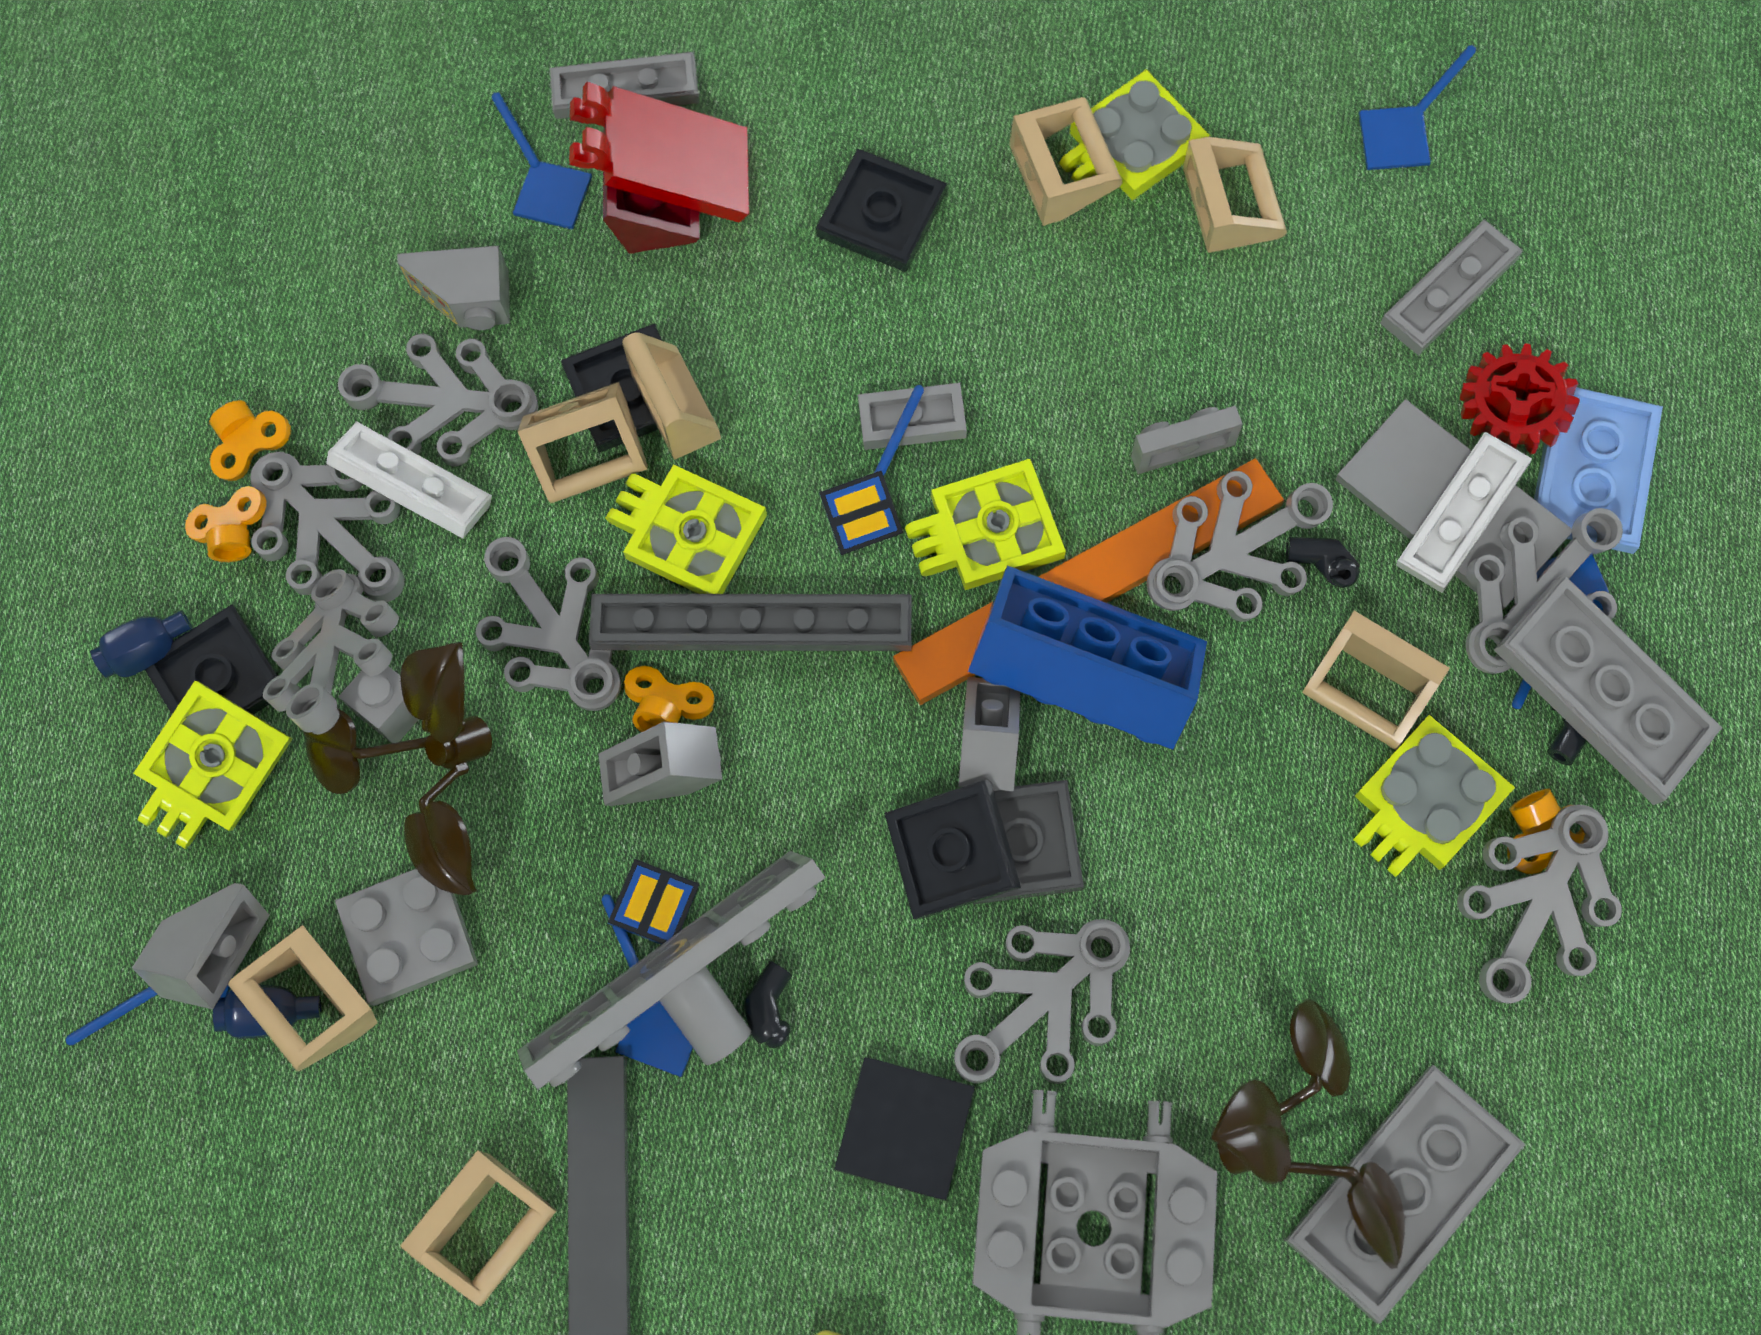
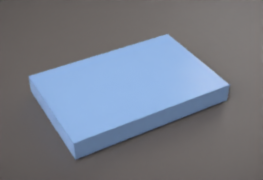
[1534,388,1663,554]

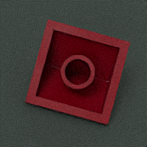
[603,130,700,254]

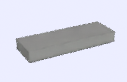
[550,52,700,119]
[1380,219,1523,356]

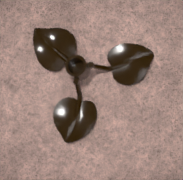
[303,642,492,895]
[1211,998,1405,1269]

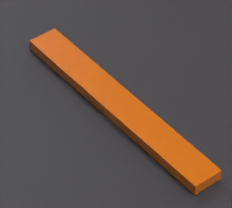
[893,458,1284,705]

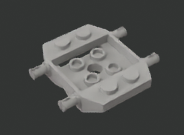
[972,1090,1217,1335]

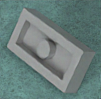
[858,383,967,450]
[1131,406,1243,474]

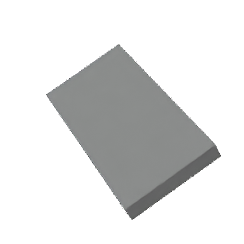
[1335,399,1572,611]
[1494,574,1722,805]
[1284,1065,1526,1324]

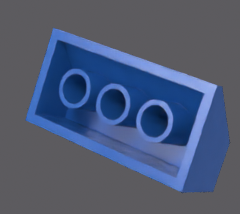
[968,565,1207,750]

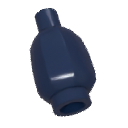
[90,610,192,678]
[213,985,322,1039]

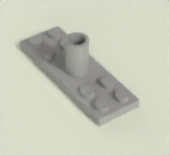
[517,851,825,1090]

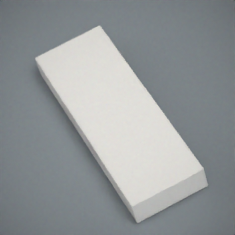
[326,422,492,539]
[1396,432,1532,593]

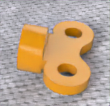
[209,400,291,481]
[185,486,267,562]
[624,666,714,732]
[1507,789,1584,874]

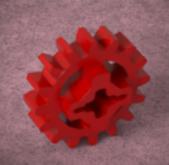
[1459,343,1580,455]

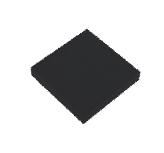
[816,148,947,273]
[560,323,662,453]
[145,604,279,715]
[884,780,1021,920]
[834,1057,975,1202]

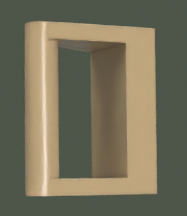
[1009,97,1122,226]
[1183,137,1287,253]
[622,332,721,460]
[518,382,648,503]
[1302,611,1450,750]
[228,925,378,1071]
[400,1150,557,1307]

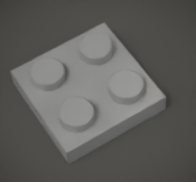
[335,869,479,1006]

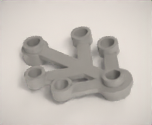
[338,334,538,466]
[250,452,405,602]
[1147,471,1333,622]
[1466,508,1623,674]
[476,537,621,711]
[263,569,399,734]
[1457,805,1622,1003]
[954,919,1130,1084]

